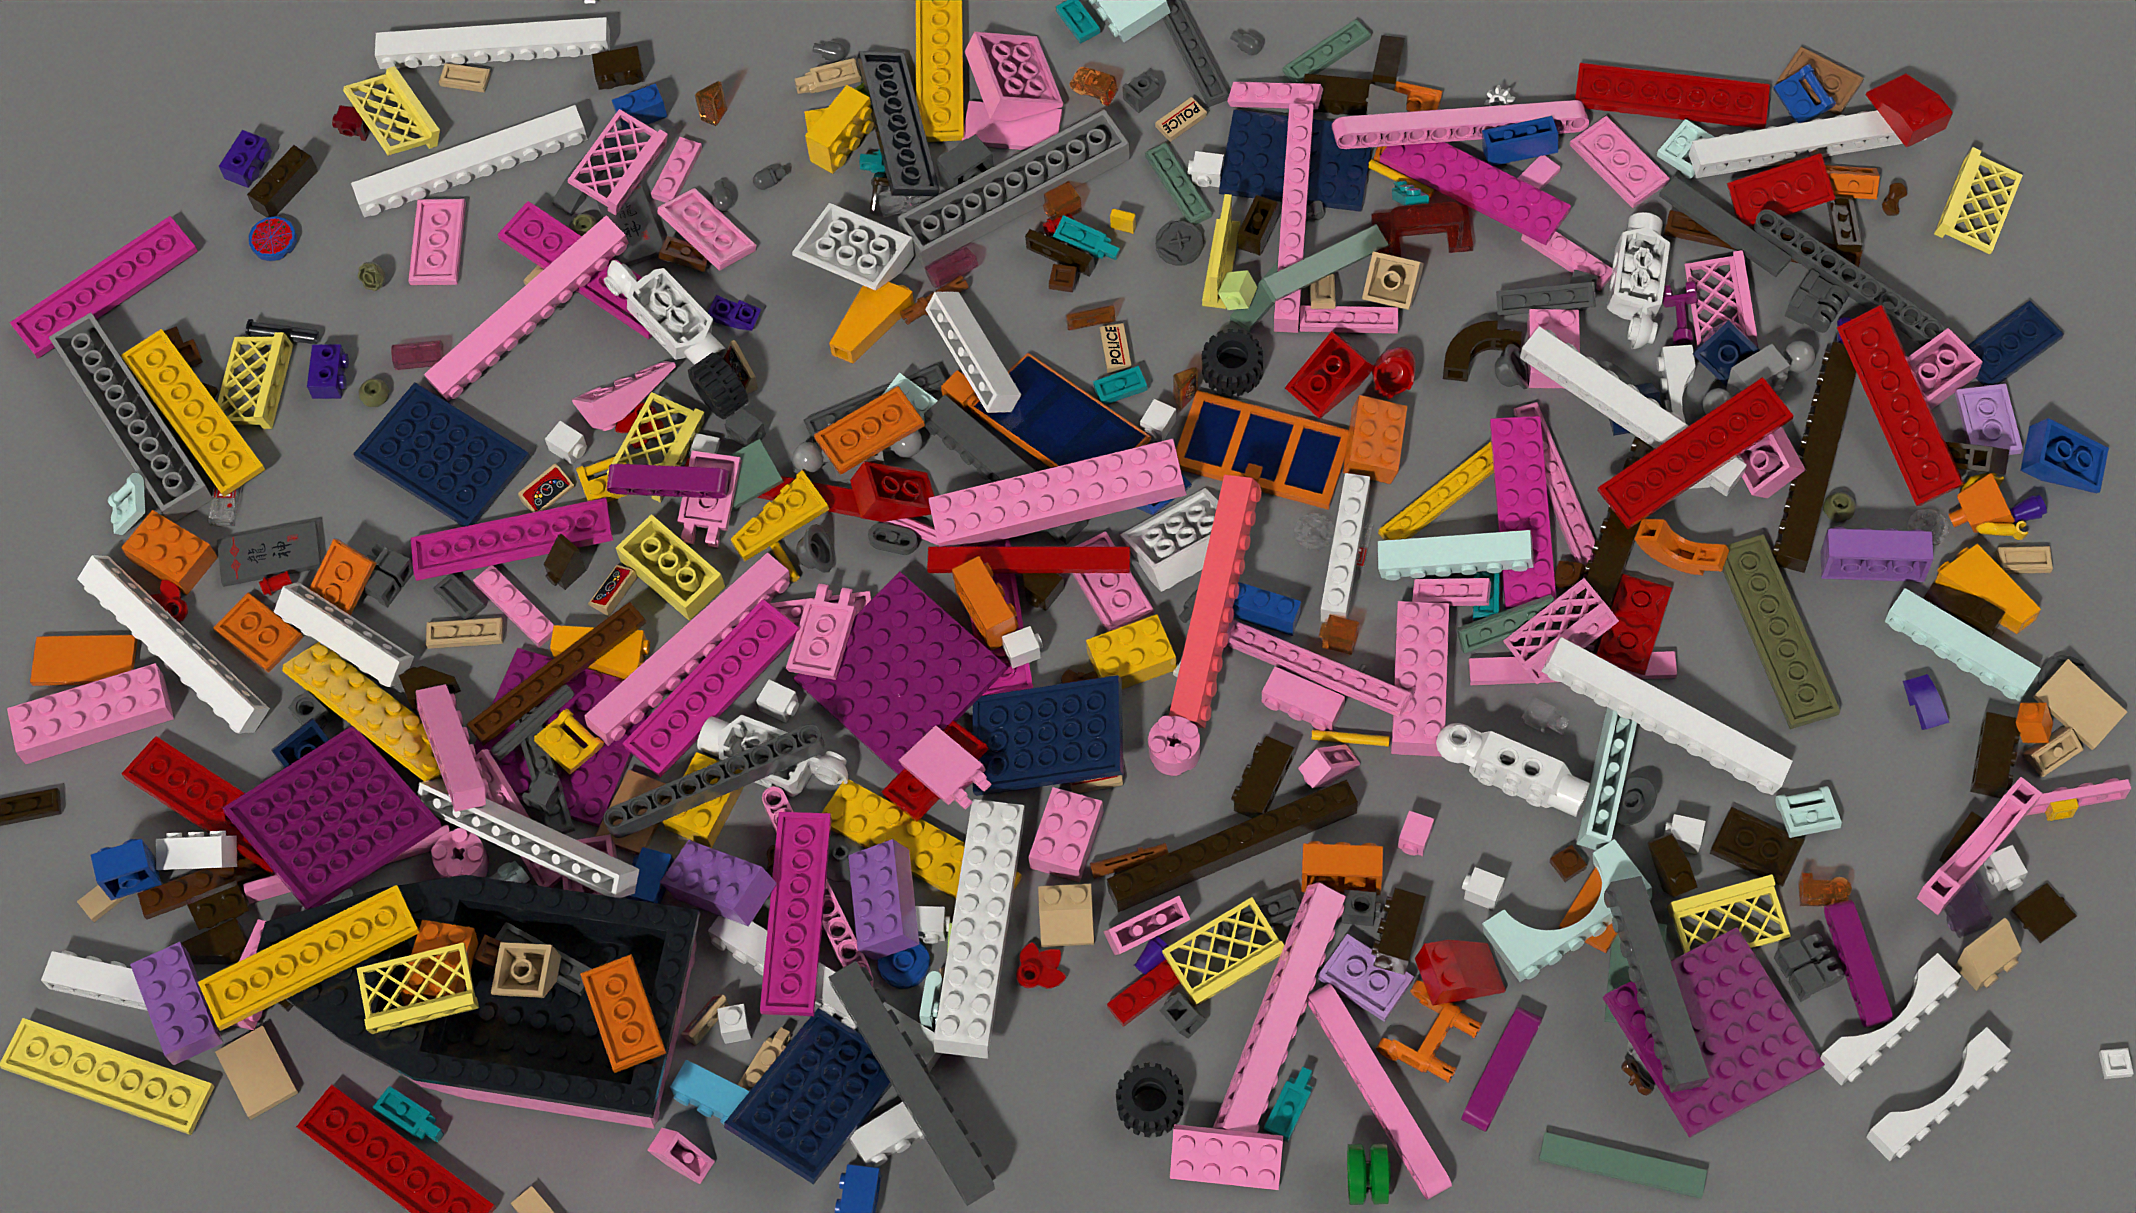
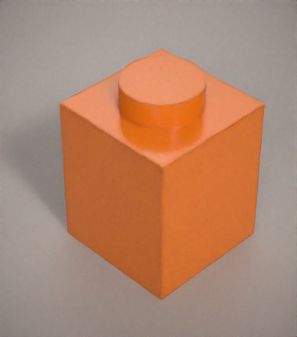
[941,370,979,413]
[2016,703,2053,743]

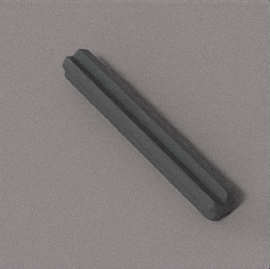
[491,684,574,760]

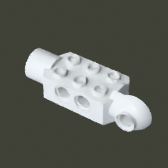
[1607,212,1670,349]
[604,260,726,365]
[697,715,848,797]
[1436,723,1590,817]

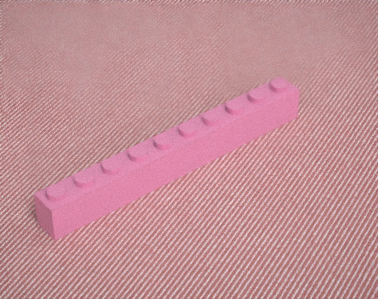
[1274,103,1313,333]
[424,215,629,402]
[584,552,790,746]
[1213,883,1346,1133]

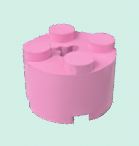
[1148,716,1200,776]
[431,828,489,879]

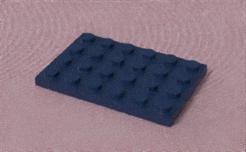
[1219,110,1372,212]
[353,382,530,527]
[973,675,1124,796]
[724,1008,892,1185]

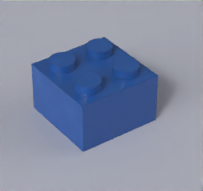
[90,839,162,901]

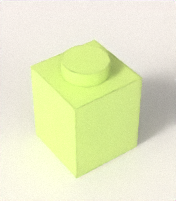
[1218,270,1258,310]

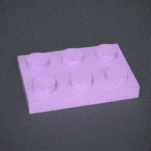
[1955,384,2023,455]
[1317,934,1414,1022]

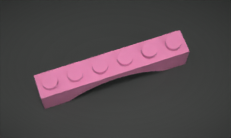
[1917,777,2042,915]

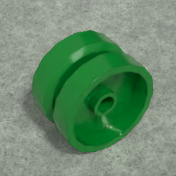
[1347,1143,1391,1205]

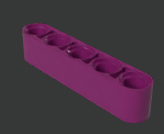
[606,464,729,499]
[1824,900,1893,1028]
[1461,1006,1543,1132]

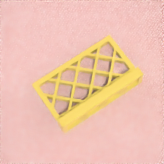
[343,66,440,156]
[1934,147,2023,254]
[1202,194,1240,309]
[217,332,293,429]
[607,392,704,503]
[1667,875,1791,954]
[1162,897,1284,1007]
[357,943,479,1034]

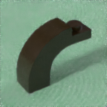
[1443,321,1522,382]

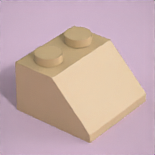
[1362,251,1424,310]
[1038,884,1094,947]
[1955,918,2022,991]
[491,942,561,998]

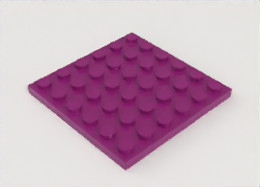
[793,571,1008,775]
[474,648,653,828]
[223,726,441,910]
[1603,927,1825,1138]

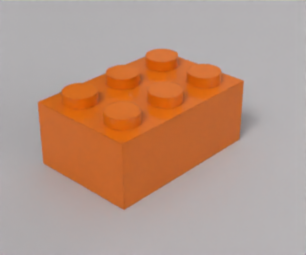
[1343,395,1407,484]
[121,510,218,595]
[952,556,1019,651]
[1301,841,1383,895]
[400,920,479,1006]

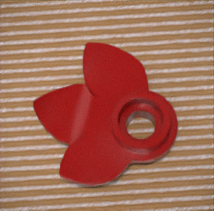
[615,403,664,449]
[150,580,188,622]
[1016,942,1066,989]

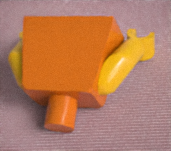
[1948,473,2029,540]

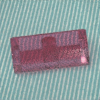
[924,247,979,288]
[391,340,443,370]

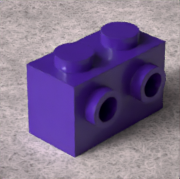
[219,130,272,188]
[307,344,349,399]

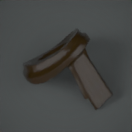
[869,172,889,214]

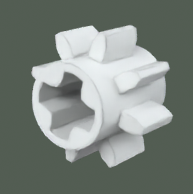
[1484,85,1515,106]

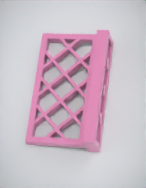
[568,109,668,215]
[1685,250,1758,347]
[1503,578,1619,684]

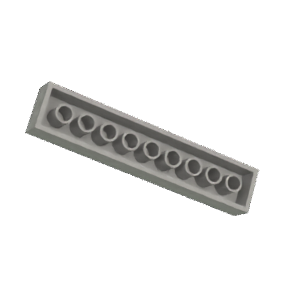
[898,109,1130,267]
[49,313,213,522]

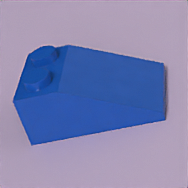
[2020,418,2109,493]

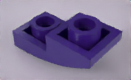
[708,295,761,331]
[1903,674,1950,730]

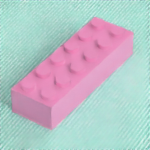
[1391,601,1449,757]
[7,663,174,764]

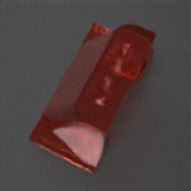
[1371,202,1473,258]

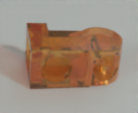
[1069,67,1118,106]
[1798,873,1852,906]

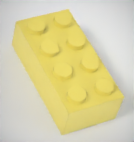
[616,514,725,621]

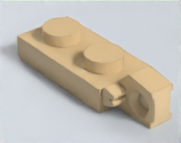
[795,58,862,94]
[738,1027,792,1091]

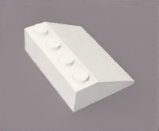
[792,203,914,291]
[1120,488,1218,592]

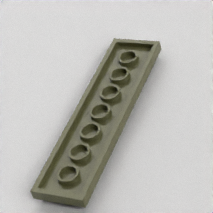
[1722,534,1840,729]

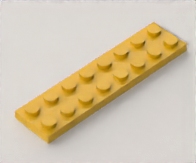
[916,0,964,142]
[120,329,265,497]
[282,642,442,781]
[822,779,1022,899]
[198,885,420,1031]

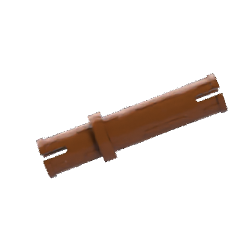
[900,275,968,325]
[1090,843,1169,879]

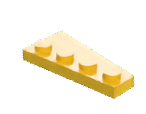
[730,470,829,561]

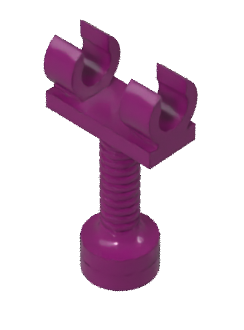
[1662,281,1698,346]

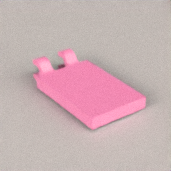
[677,451,742,548]
[786,584,857,680]
[899,726,992,809]

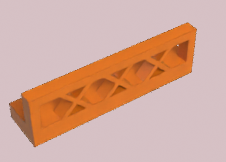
[1779,163,1880,200]

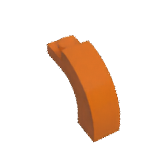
[1634,519,1729,576]

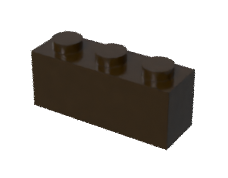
[1303,74,1375,116]
[247,145,318,217]
[1970,712,2021,799]
[1231,736,1294,818]
[1371,887,1426,975]

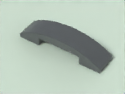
[552,137,629,216]

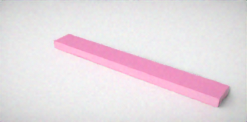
[1513,402,1595,579]
[1227,620,1412,718]
[1468,651,1677,685]
[243,825,450,904]

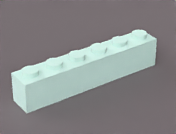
[1378,530,1534,580]
[1885,588,2041,702]
[1576,707,1637,851]

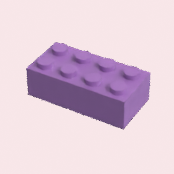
[1820,527,1933,582]
[848,839,920,960]
[660,840,777,927]
[130,942,223,1066]

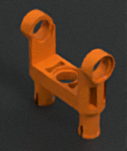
[1376,981,1483,1083]

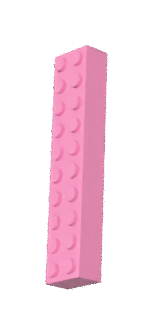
[928,439,1187,547]

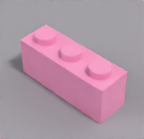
[1262,667,1345,731]
[1103,896,1191,955]

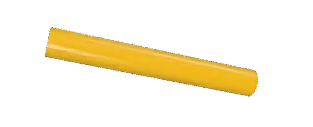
[1368,159,1435,198]
[770,541,800,582]
[1311,730,1390,747]

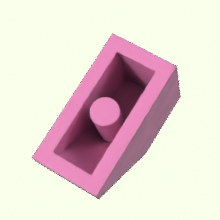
[1298,744,1360,788]
[647,1128,715,1184]

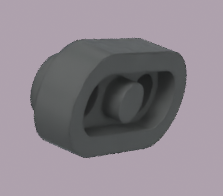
[868,523,918,555]

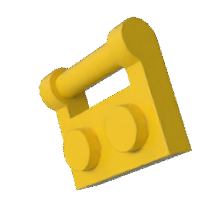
[576,453,627,502]
[534,709,604,774]

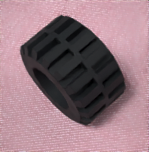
[1202,329,1263,397]
[688,352,749,420]
[1116,1062,1184,1138]

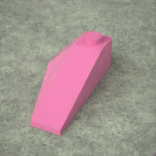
[572,361,676,431]

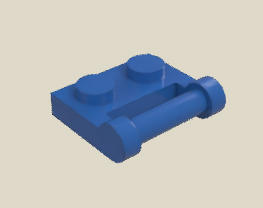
[1774,64,1836,123]

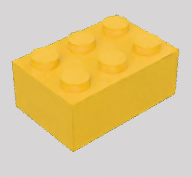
[805,85,874,174]
[1086,614,1176,689]
[663,752,744,848]

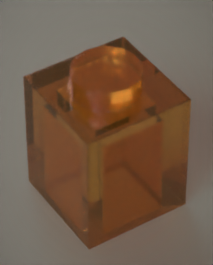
[1043,181,1082,219]
[1319,615,1359,655]

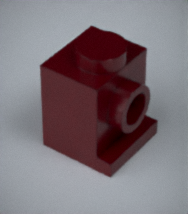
[332,105,369,141]

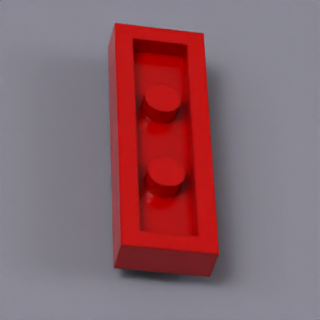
[1107,960,1184,1027]

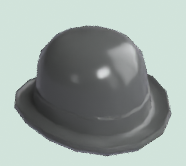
[1495,344,1529,389]
[796,524,833,573]

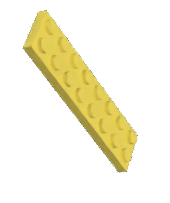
[0,1018,214,1135]

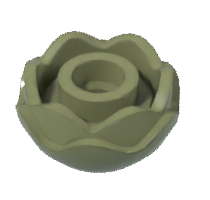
[569,214,598,236]
[358,262,385,291]
[359,378,390,407]
[1823,492,1856,522]

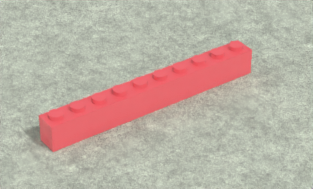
[1169,475,1261,729]

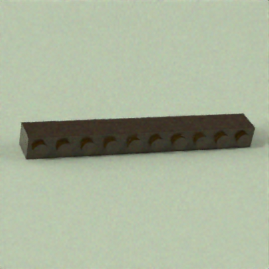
[1772,342,1856,573]
[1567,437,1655,654]
[1107,779,1358,913]

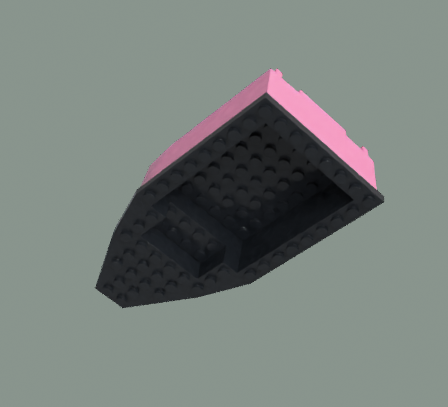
[256,875,701,1129]

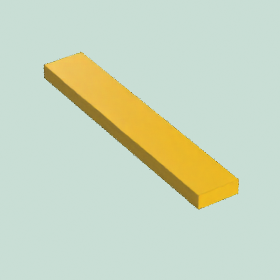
[1378,442,1494,540]

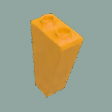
[829,282,914,364]
[1935,544,2041,634]
[550,625,650,680]

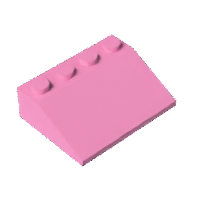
[965,32,1063,121]

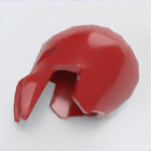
[1372,347,1416,400]

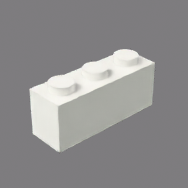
[156,831,237,870]
[850,1102,925,1168]

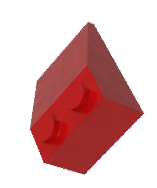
[1865,73,1953,148]
[1285,331,1374,419]
[850,461,935,522]
[1414,939,1506,1006]

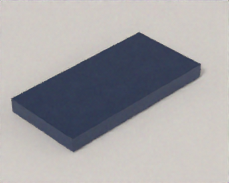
[1967,301,2064,386]

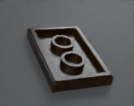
[1709,807,1805,887]

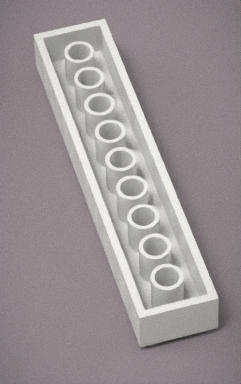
[934,799,1024,1059]

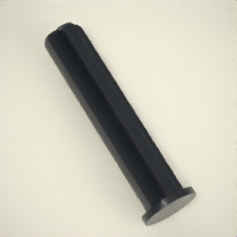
[245,319,320,344]

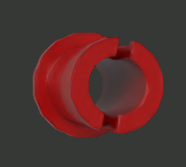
[1043,213,1074,237]
[259,571,292,596]

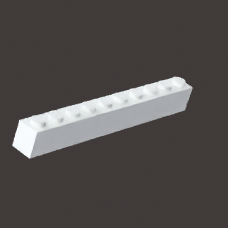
[375,17,610,69]
[351,105,588,218]
[1689,110,1927,178]
[1520,326,1747,497]
[77,555,270,734]
[1541,637,1793,795]
[417,777,639,898]
[708,916,942,1073]

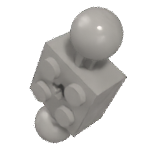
[1703,341,1815,415]
[793,423,922,481]

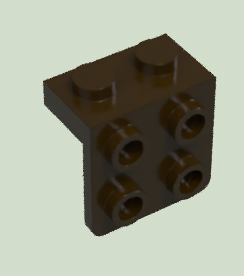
[186,880,249,930]

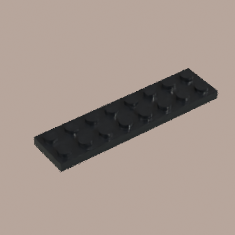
[857,51,940,197]

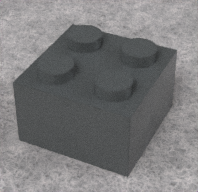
[937,134,994,191]

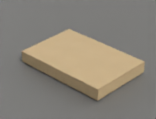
[2033,659,2127,750]
[215,1025,298,1120]

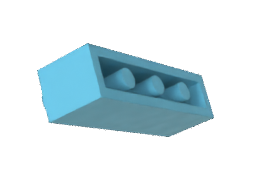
[670,1060,750,1125]

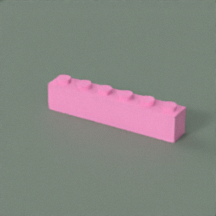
[416,684,489,812]

